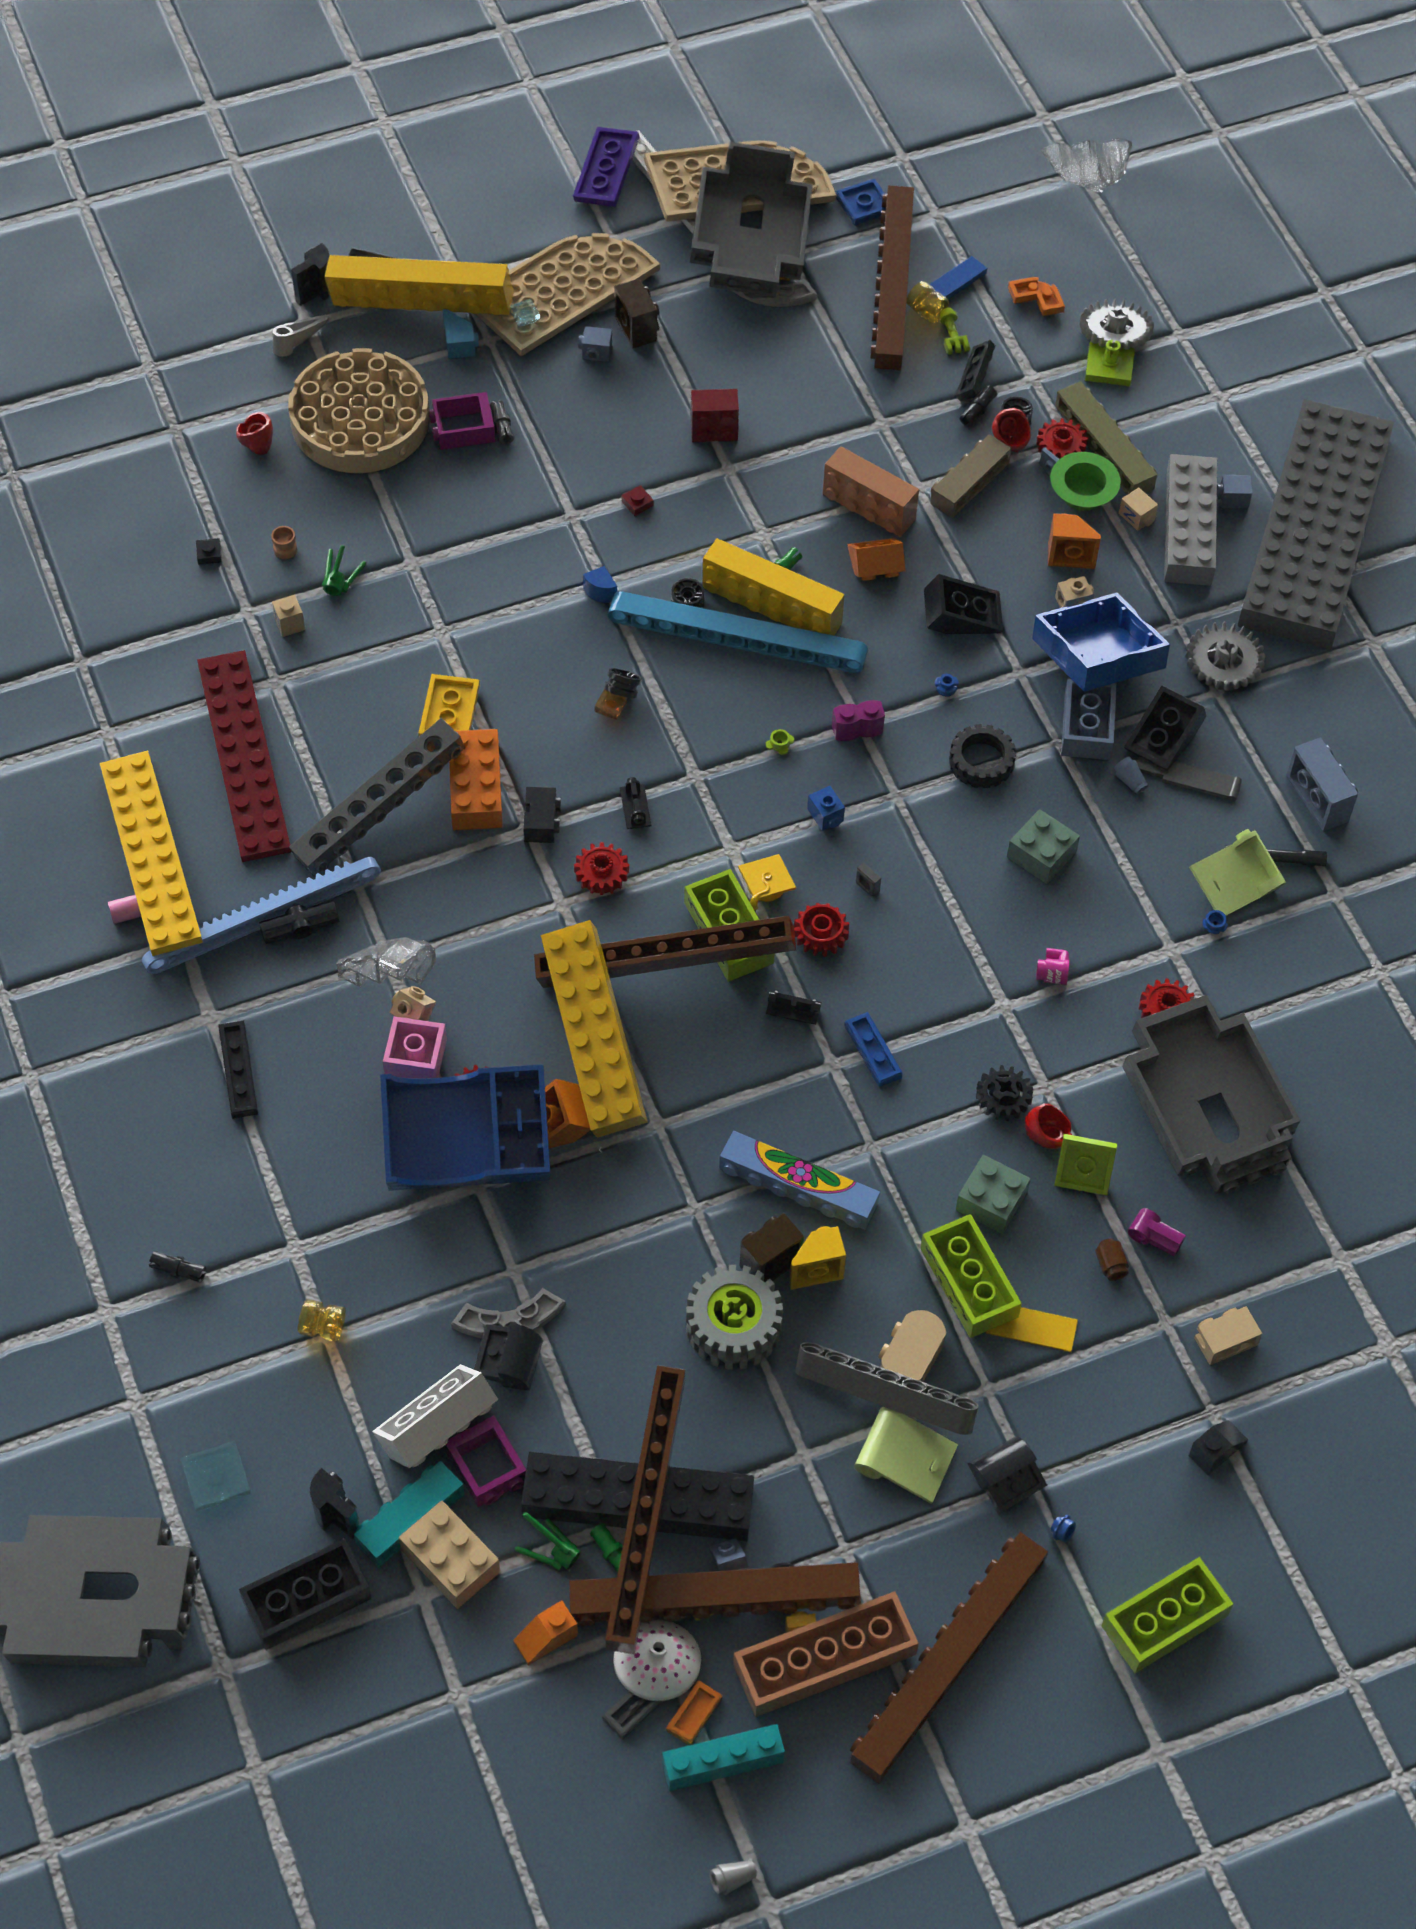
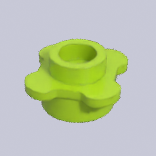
[766,729,794,755]

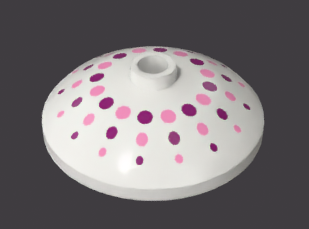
[614,1620,701,1701]

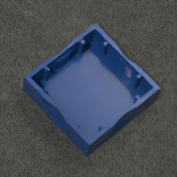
[1032,593,1170,692]

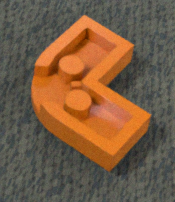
[1008,277,1065,316]

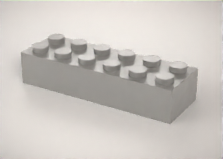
[1164,454,1217,586]

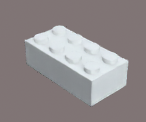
[372,1364,498,1468]

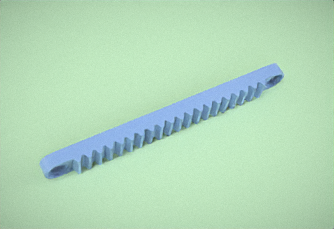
[142,857,381,974]

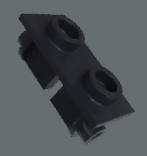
[620,777,652,829]
[766,990,822,1025]

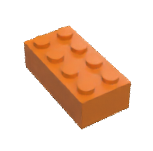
[449,729,503,830]

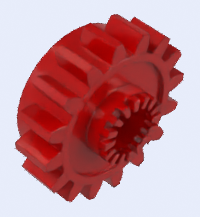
[1036,418,1088,459]
[574,842,629,895]
[794,903,849,957]
[1139,978,1194,1018]

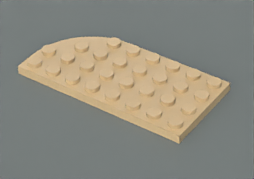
[644,141,836,222]
[476,233,660,356]

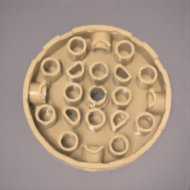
[288,348,430,473]

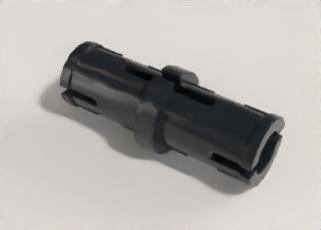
[960,385,997,427]
[149,1251,207,1283]

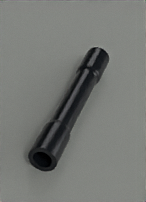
[1225,845,1327,866]

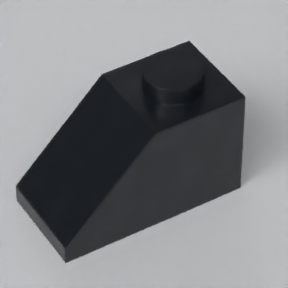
[1188,1420,1248,1475]

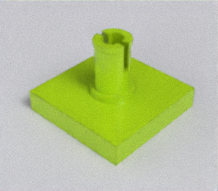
[1085,340,1135,386]
[1054,1134,1117,1195]

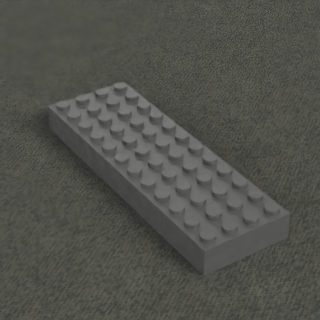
[1237,399,1394,650]

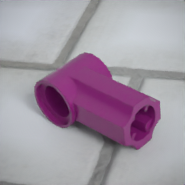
[1127,1208,1186,1257]

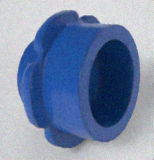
[935,674,959,697]
[1202,910,1228,934]
[1051,1515,1076,1543]

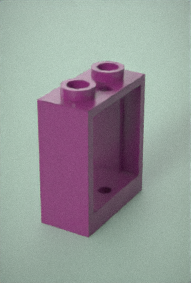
[429,392,495,450]
[445,1416,526,1507]

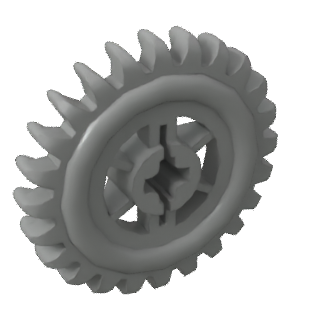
[1079,299,1154,350]
[1185,622,1266,690]

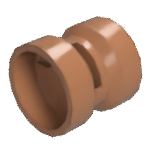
[271,526,297,559]

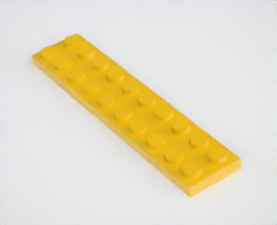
[100,750,203,956]

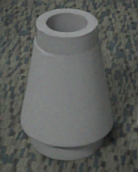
[710,1860,757,1895]

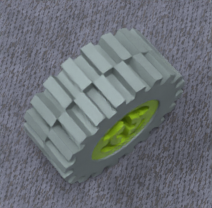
[686,1265,783,1370]

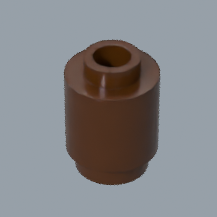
[1095,1238,1129,1281]

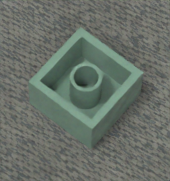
[1007,809,1080,884]
[956,1154,1031,1234]

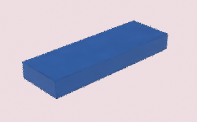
[923,256,987,306]
[844,1012,903,1087]

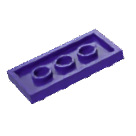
[573,127,640,207]

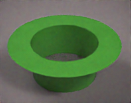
[1050,452,1121,511]

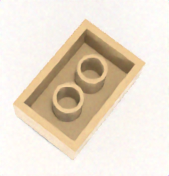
[399,1500,500,1609]

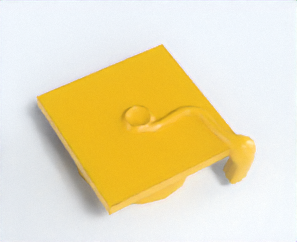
[738,854,796,910]

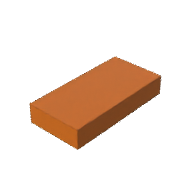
[666,1680,723,1745]

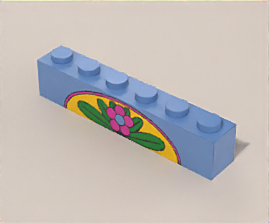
[719,1130,880,1230]

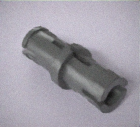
[490,400,514,444]

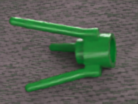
[322,545,366,596]
[515,1513,581,1571]

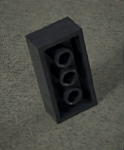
[239,1538,372,1650]

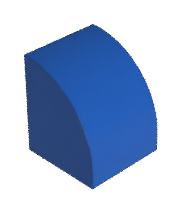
[583,566,617,603]

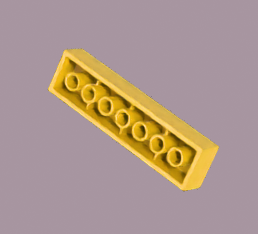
[325,255,514,315]
[541,920,648,1138]

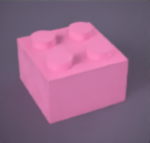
[383,1016,447,1079]

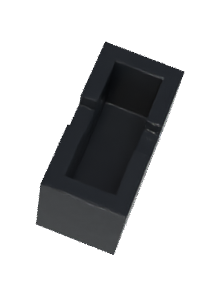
[523,787,561,843]

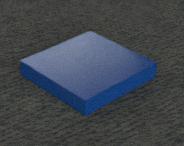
[835,178,886,226]

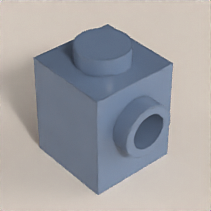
[578,326,612,362]
[1217,474,1252,509]

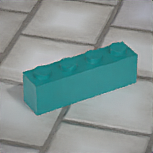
[354,1461,465,1568]
[662,1724,785,1791]

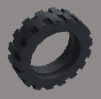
[949,724,1016,788]

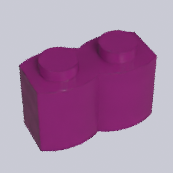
[832,700,885,741]

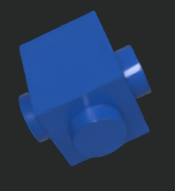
[807,786,845,831]

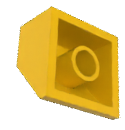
[790,1226,846,1290]

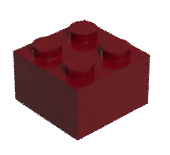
[690,389,739,442]

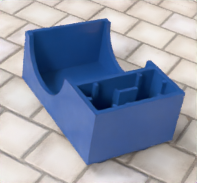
[380,1064,550,1191]

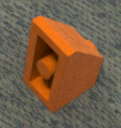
[513,1600,578,1666]

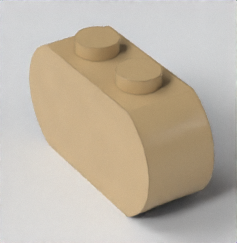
[878,1310,946,1382]

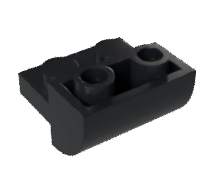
[291,243,330,306]
[474,1323,543,1391]
[967,1436,1048,1513]
[310,1468,359,1539]

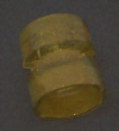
[906,281,949,323]
[298,1299,346,1342]

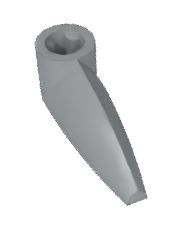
[272,315,330,356]

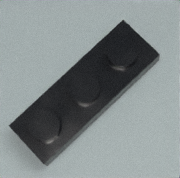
[955,340,996,402]

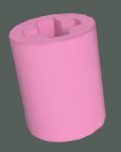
[108,895,141,924]

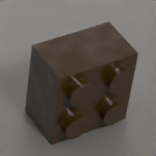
[614,278,660,349]
[740,1213,804,1283]

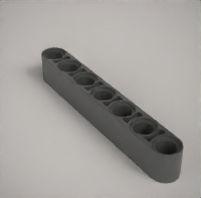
[795,1342,979,1435]

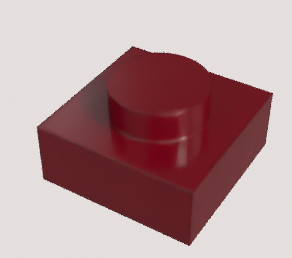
[621,485,654,516]

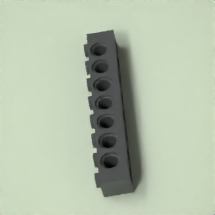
[289,718,465,877]

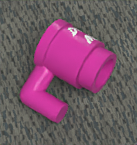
[1036,948,1069,986]

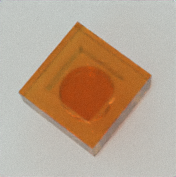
[595,689,627,720]

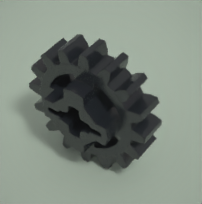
[976,1065,1034,1121]

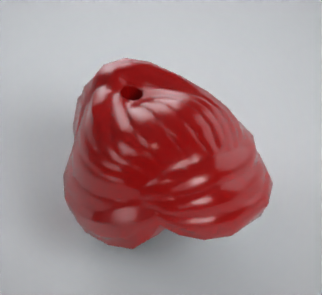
[992,408,1031,452]
[236,412,273,455]
[1025,1103,1072,1149]

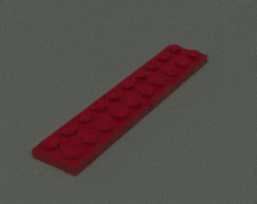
[197,650,292,862]

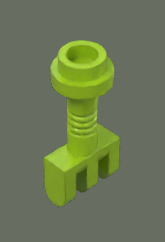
[939,308,970,355]

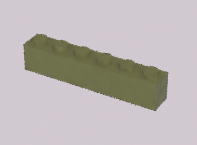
[1055,381,1157,495]

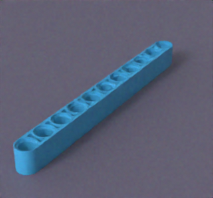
[607,592,868,673]

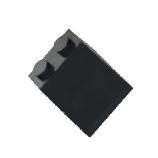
[924,574,1003,634]
[1124,685,1207,770]

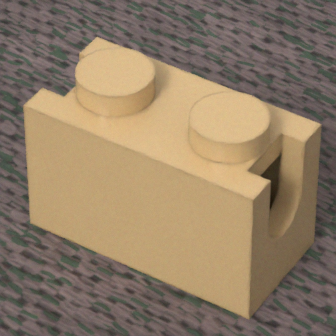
[1194,1306,1262,1365]

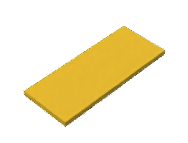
[986,1307,1078,1352]

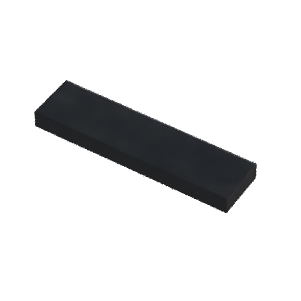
[218,1020,258,1119]

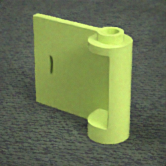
[1189,829,1286,916]
[854,1407,958,1504]

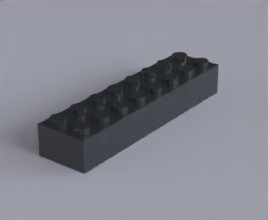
[521,1452,754,1541]

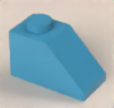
[443,309,479,359]

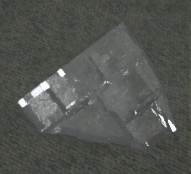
[1041,137,1132,192]
[336,937,436,987]

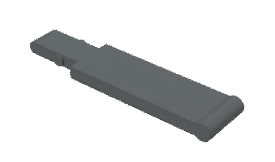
[1137,757,1242,801]

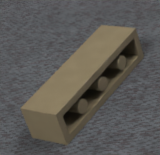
[930,434,1011,518]

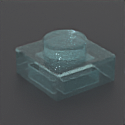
[510,299,540,327]

